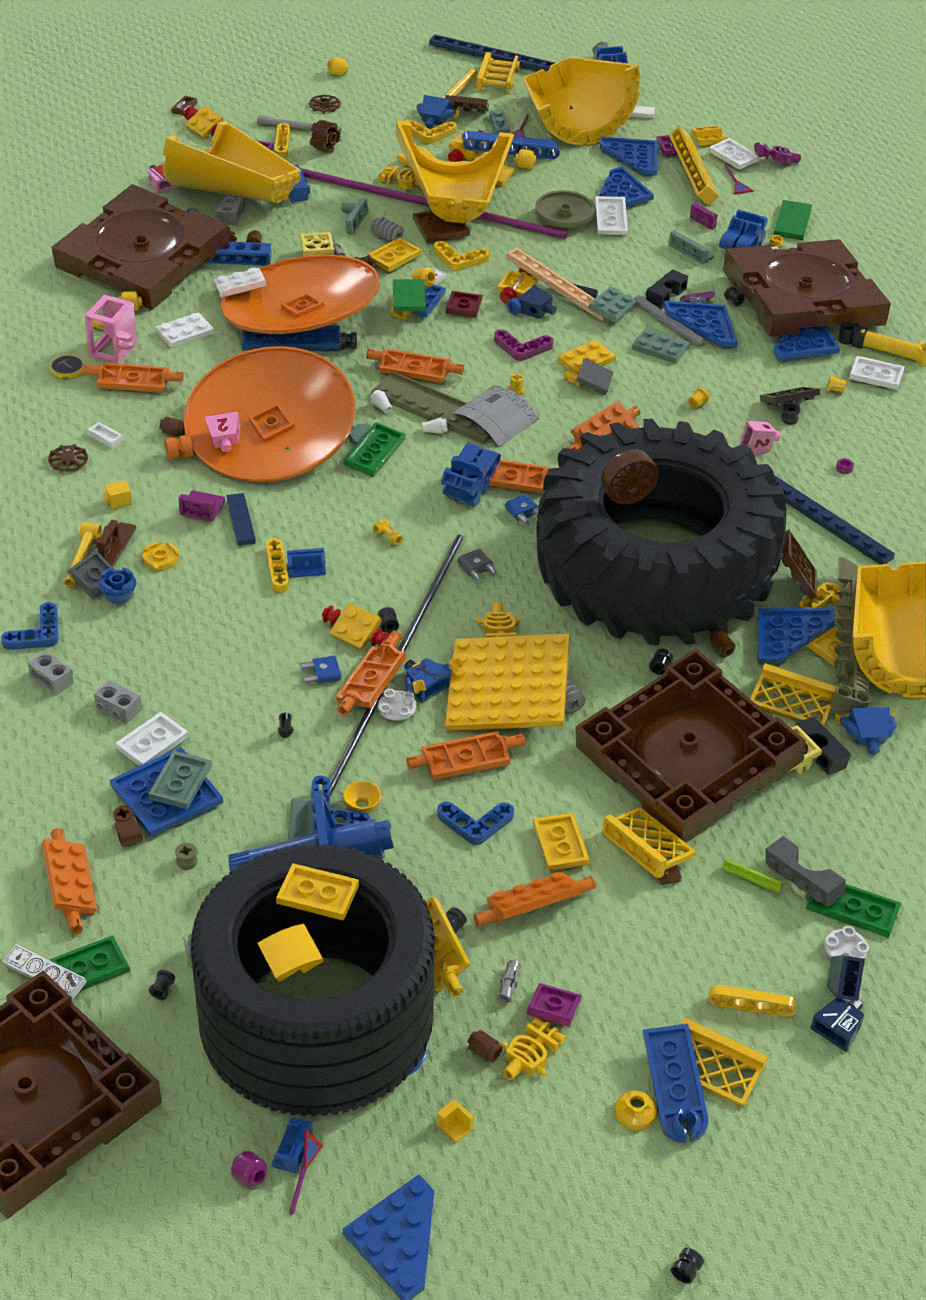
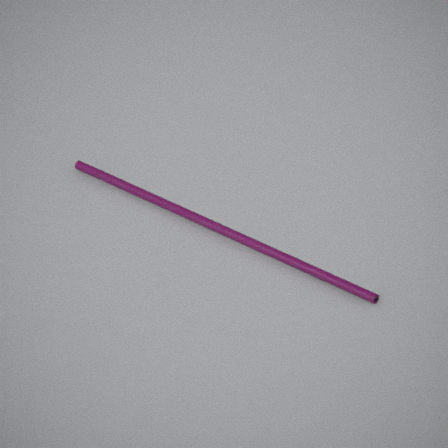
[300,168,568,239]

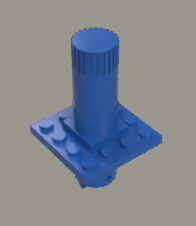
[228,790,394,871]

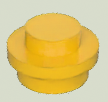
[769,235,784,248]

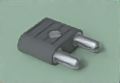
[457,549,498,582]

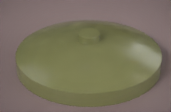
[535,190,595,228]

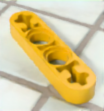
[275,123,290,158]
[266,538,289,593]
[708,985,796,1017]

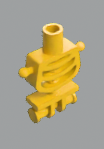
[378,165,419,190]
[476,602,521,637]
[500,1017,567,1080]

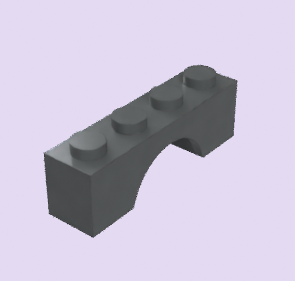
[765,836,846,908]

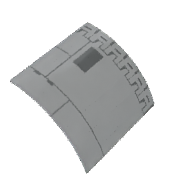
[453,385,539,447]

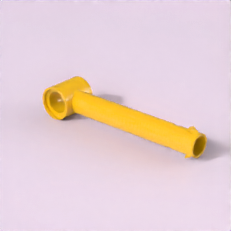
[64,522,102,588]

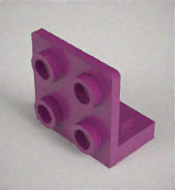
[178,490,225,522]

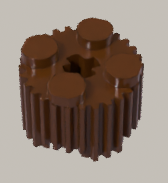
[309,120,341,152]

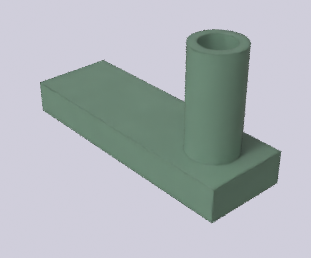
[341,198,369,234]

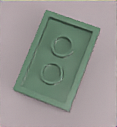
[588,287,637,323]
[632,328,690,364]
[149,751,212,810]

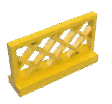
[750,663,837,726]
[602,807,696,879]
[680,1017,767,1108]

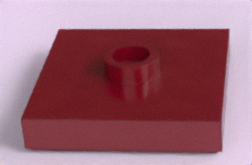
[446,291,483,318]

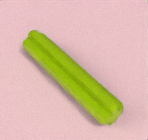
[722,859,783,893]

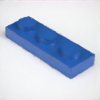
[412,285,446,317]

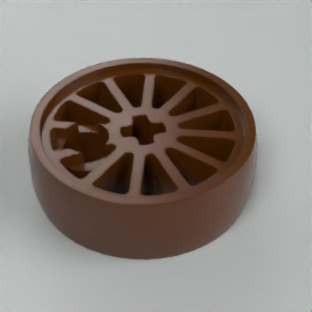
[601,449,659,505]

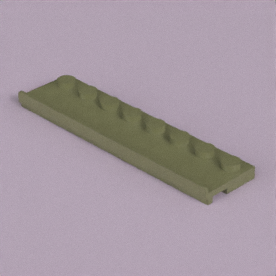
[372,371,491,444]

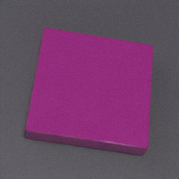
[526,983,582,1027]

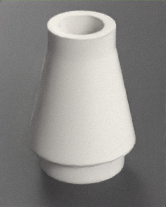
[370,390,393,414]
[422,417,448,434]

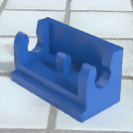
[287,548,326,578]
[272,1118,313,1174]

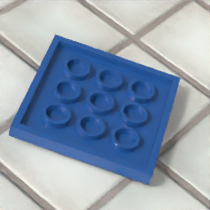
[110,747,223,838]

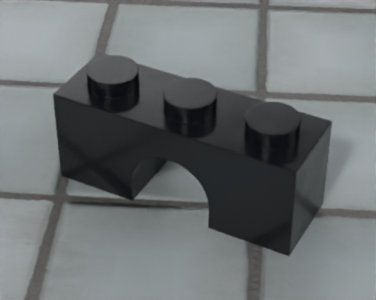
[645,269,688,309]
[795,716,851,775]

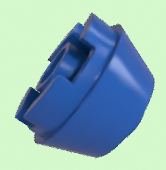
[99,567,137,604]

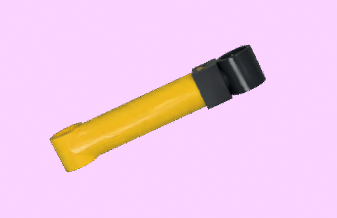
[838,322,926,366]

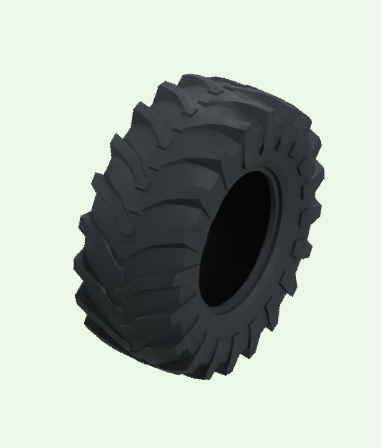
[536,419,787,646]

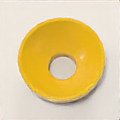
[343,781,381,813]
[614,1090,657,1131]

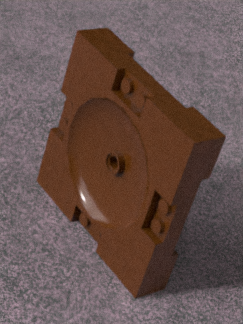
[51,184,230,310]
[723,239,891,337]
[575,648,806,843]
[0,970,162,1219]

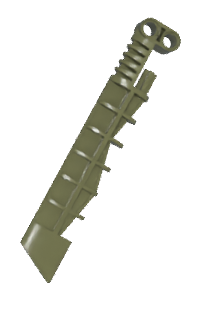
[829,557,872,714]

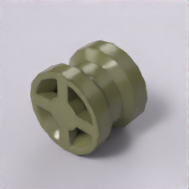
[175,843,197,870]

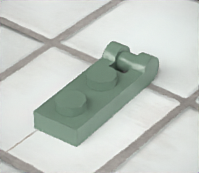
[490,110,510,134]

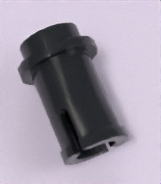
[278,712,294,738]

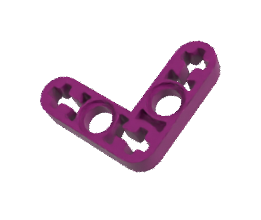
[494,330,554,361]

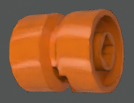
[165,435,193,461]

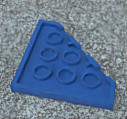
[600,137,657,176]
[599,166,654,207]
[663,301,738,348]
[773,326,840,361]
[758,608,835,664]
[343,1174,434,1300]

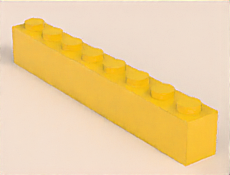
[669,126,719,206]

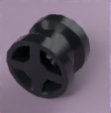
[781,404,800,425]

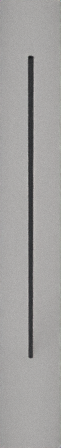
[330,534,463,797]

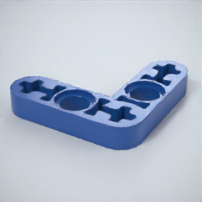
[1,602,59,650]
[310,775,371,828]
[437,802,514,845]

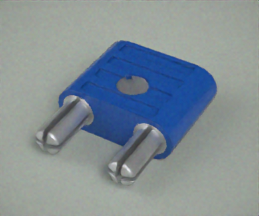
[505,494,538,525]
[300,655,341,683]

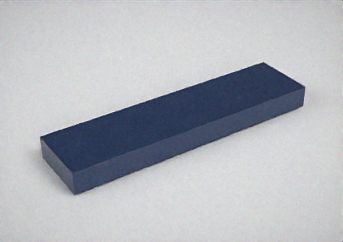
[226,493,256,546]

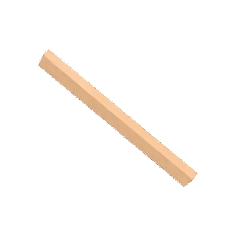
[506,247,606,322]

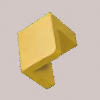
[436,1099,474,1143]

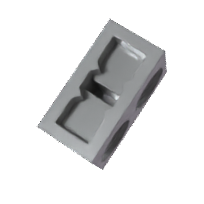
[216,195,243,226]
[28,651,74,695]
[94,680,142,724]

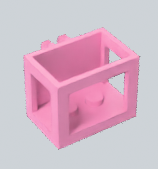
[85,295,137,364]

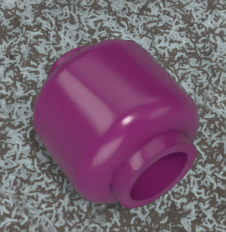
[231,1151,267,1188]

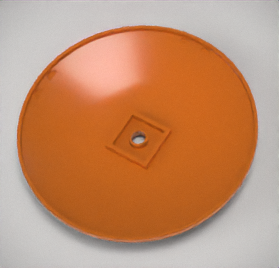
[221,255,380,334]
[184,346,355,482]

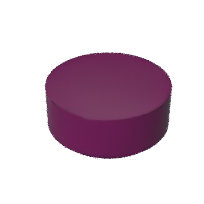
[836,458,854,474]

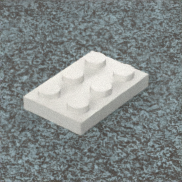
[709,138,760,170]
[595,196,628,235]
[213,268,267,298]
[156,312,214,348]
[849,356,905,390]
[115,712,188,766]

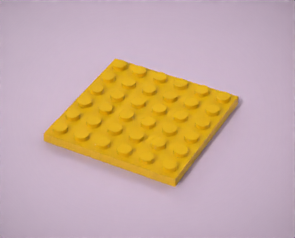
[445,633,570,731]

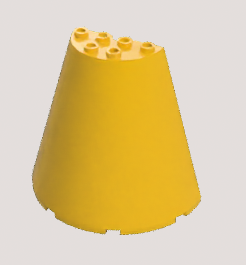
[522,57,640,145]
[396,120,514,223]
[162,121,301,203]
[853,562,926,698]

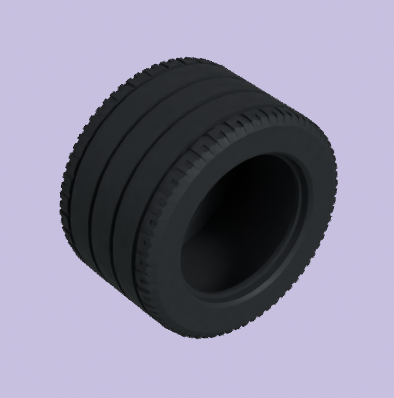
[191,844,435,1116]

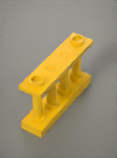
[476,52,520,95]

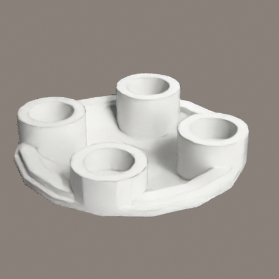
[378,689,417,721]
[825,926,869,959]

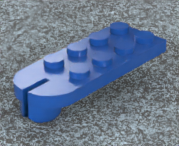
[642,1024,708,1143]

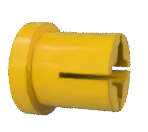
[508,373,525,395]
[826,375,846,393]
[688,387,710,409]

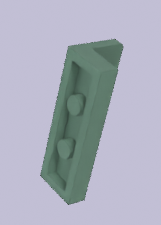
[669,230,714,264]
[288,798,316,840]

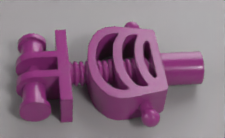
[754,142,801,164]

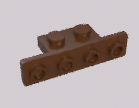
[96,519,136,567]

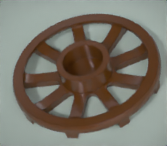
[309,95,341,113]
[48,444,88,472]

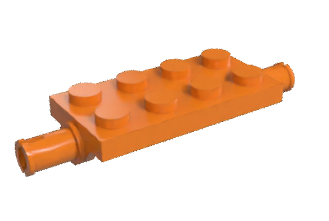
[366,348,465,383]
[82,363,184,393]
[567,401,641,449]
[489,460,549,494]
[336,631,407,716]
[406,731,525,781]
[41,828,97,934]
[474,872,596,927]

